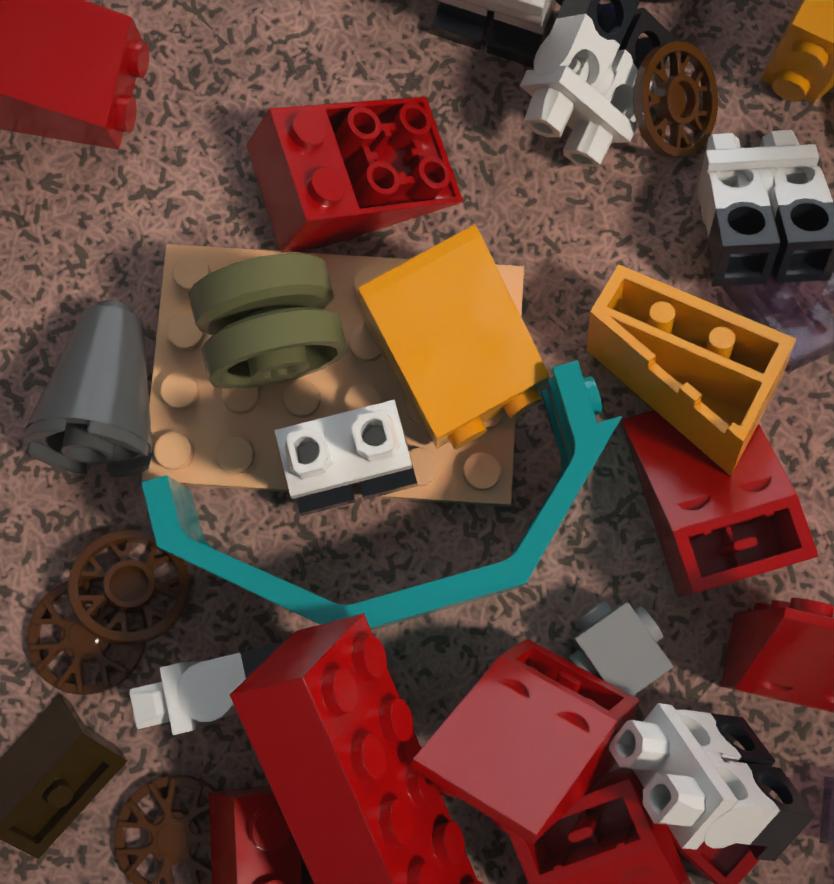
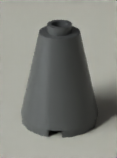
[23,300,153,477]

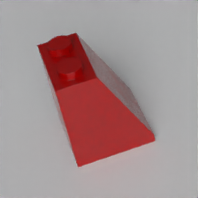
[0,0,149,150]

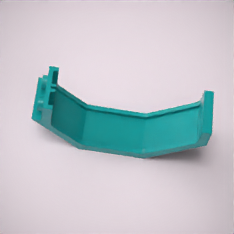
[141,360,622,631]

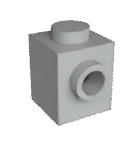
[568,600,674,696]

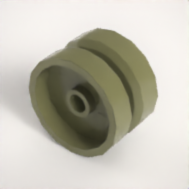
[188,253,348,389]

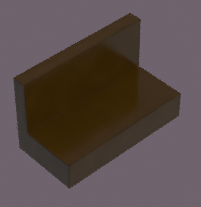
[0,694,127,859]

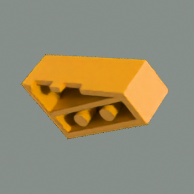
[587,264,797,476]

